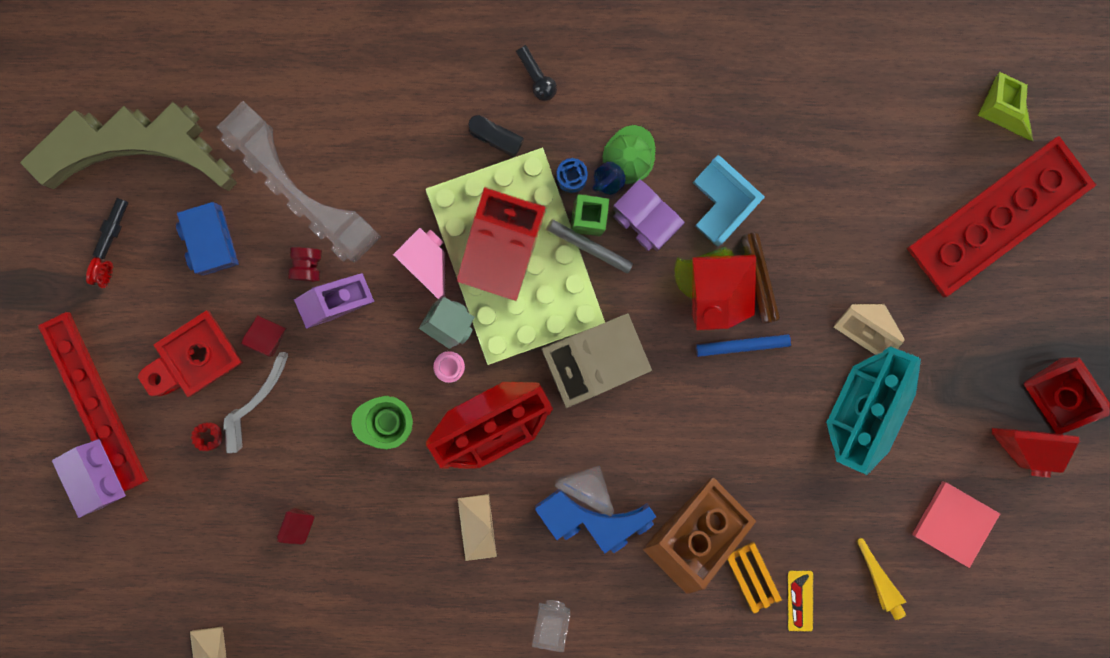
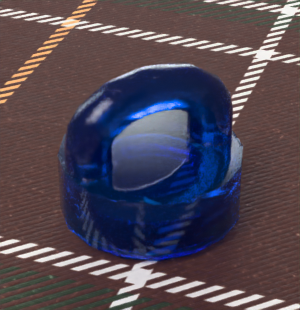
[592,162,626,195]

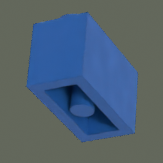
[176,202,239,276]

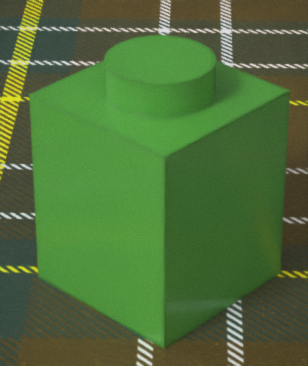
[571,194,609,236]

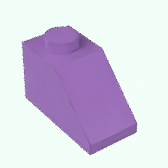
[294,273,374,329]

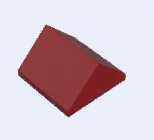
[1023,357,1110,434]

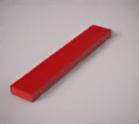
[38,312,148,492]

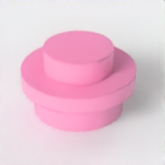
[433,351,465,383]

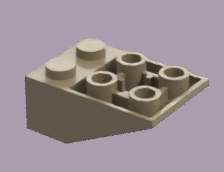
[542,313,652,408]

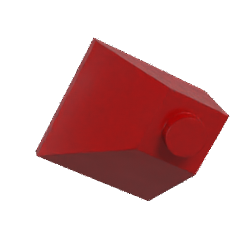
[692,255,756,330]
[992,428,1079,478]

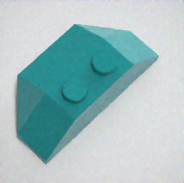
[826,346,921,475]

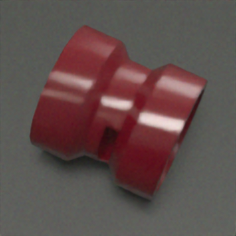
[288,247,322,282]

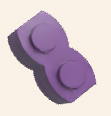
[613,179,685,251]

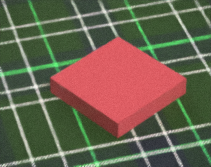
[912,481,1000,568]

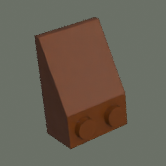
[643,477,757,594]

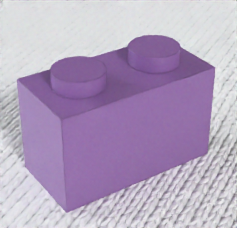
[52,439,126,518]

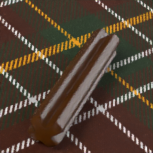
[741,232,780,324]

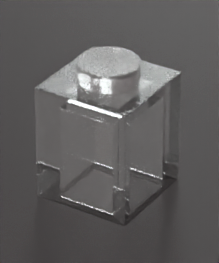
[532,600,570,652]

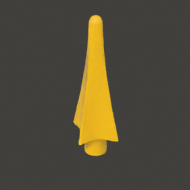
[857,538,906,620]

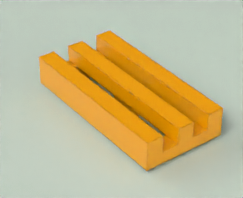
[727,542,782,613]

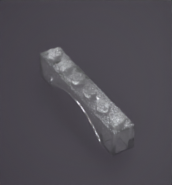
[217,101,381,263]

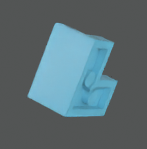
[693,155,765,247]

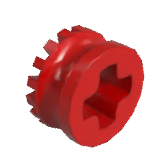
[86,257,113,288]
[191,422,223,451]

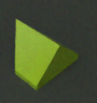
[978,72,1033,141]

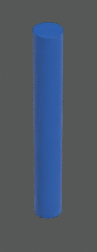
[696,334,791,357]

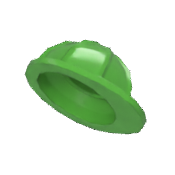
[602,125,655,184]
[351,396,413,450]

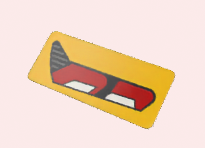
[788,571,813,631]

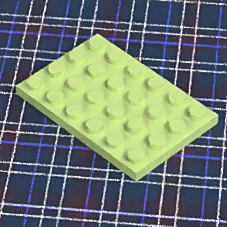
[426,148,605,365]

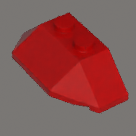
[426,382,553,469]

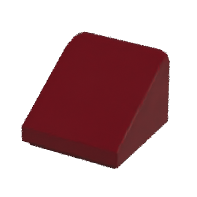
[241,315,287,357]
[276,508,315,545]

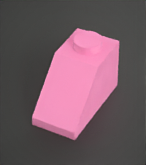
[393,228,445,299]

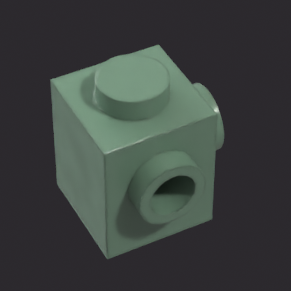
[418,297,475,349]

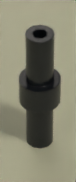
[92,198,129,260]

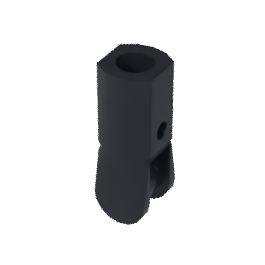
[468,115,524,157]

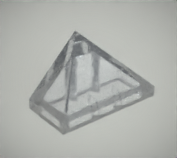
[555,466,614,517]

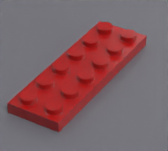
[906,136,1097,298]

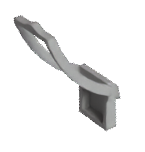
[223,352,288,453]

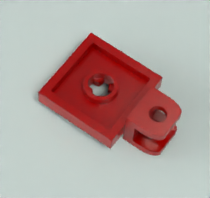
[138,310,243,397]

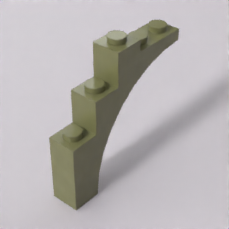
[20,102,238,191]

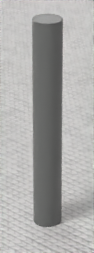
[546,219,633,274]

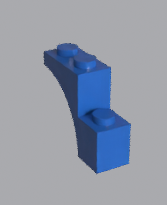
[535,488,656,554]

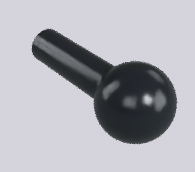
[515,45,557,101]

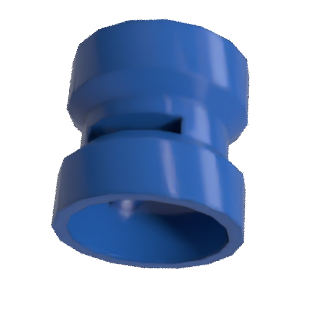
[556,158,588,194]

